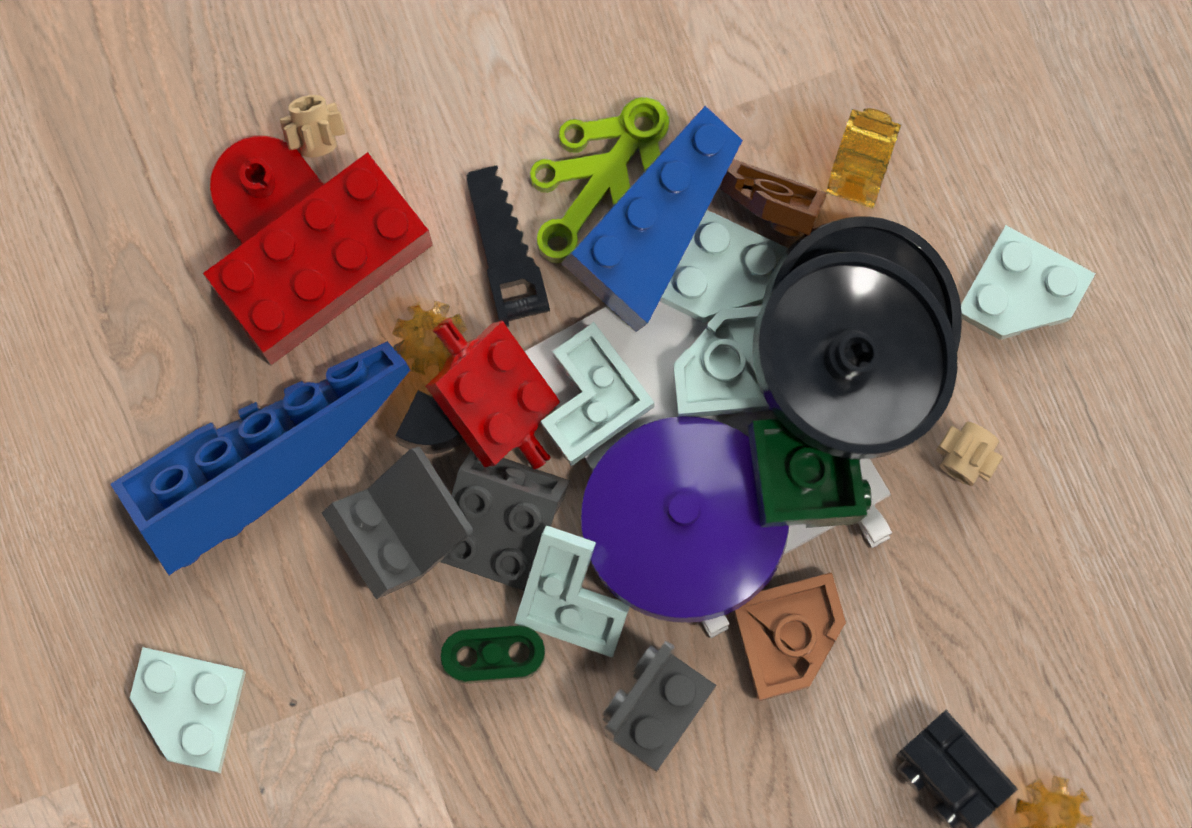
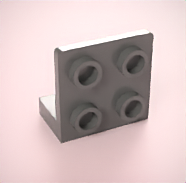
[322,447,473,600]
[440,450,570,591]
[602,641,716,772]

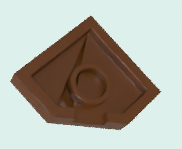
[720,159,828,236]

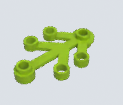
[530,97,669,263]

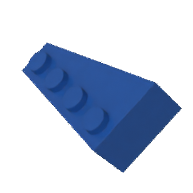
[561,106,743,332]

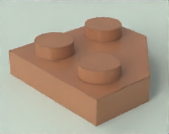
[733,572,846,702]

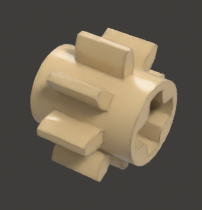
[280,95,346,158]
[936,422,1003,486]

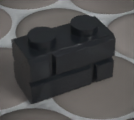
[896,710,1018,828]

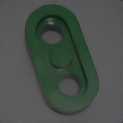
[441,625,545,684]

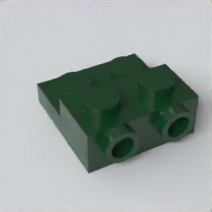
[748,419,872,528]

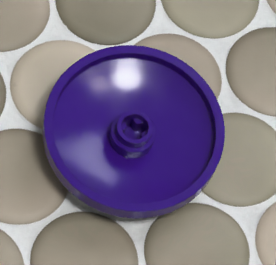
[581,416,789,623]

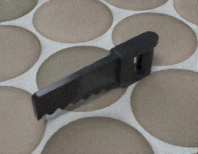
[467,165,550,327]

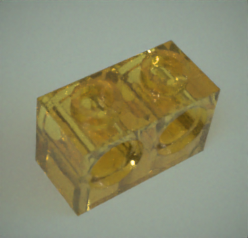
[826,108,901,209]

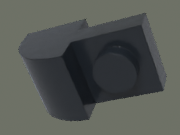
[395,390,465,454]

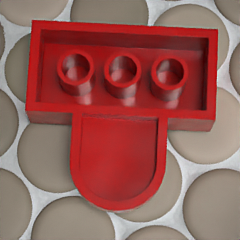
[203,136,433,365]

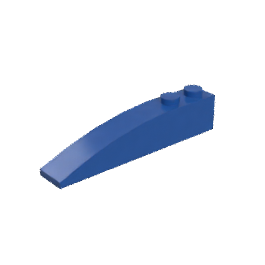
[110,341,410,575]

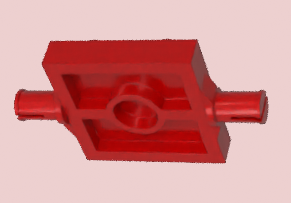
[425,318,560,470]

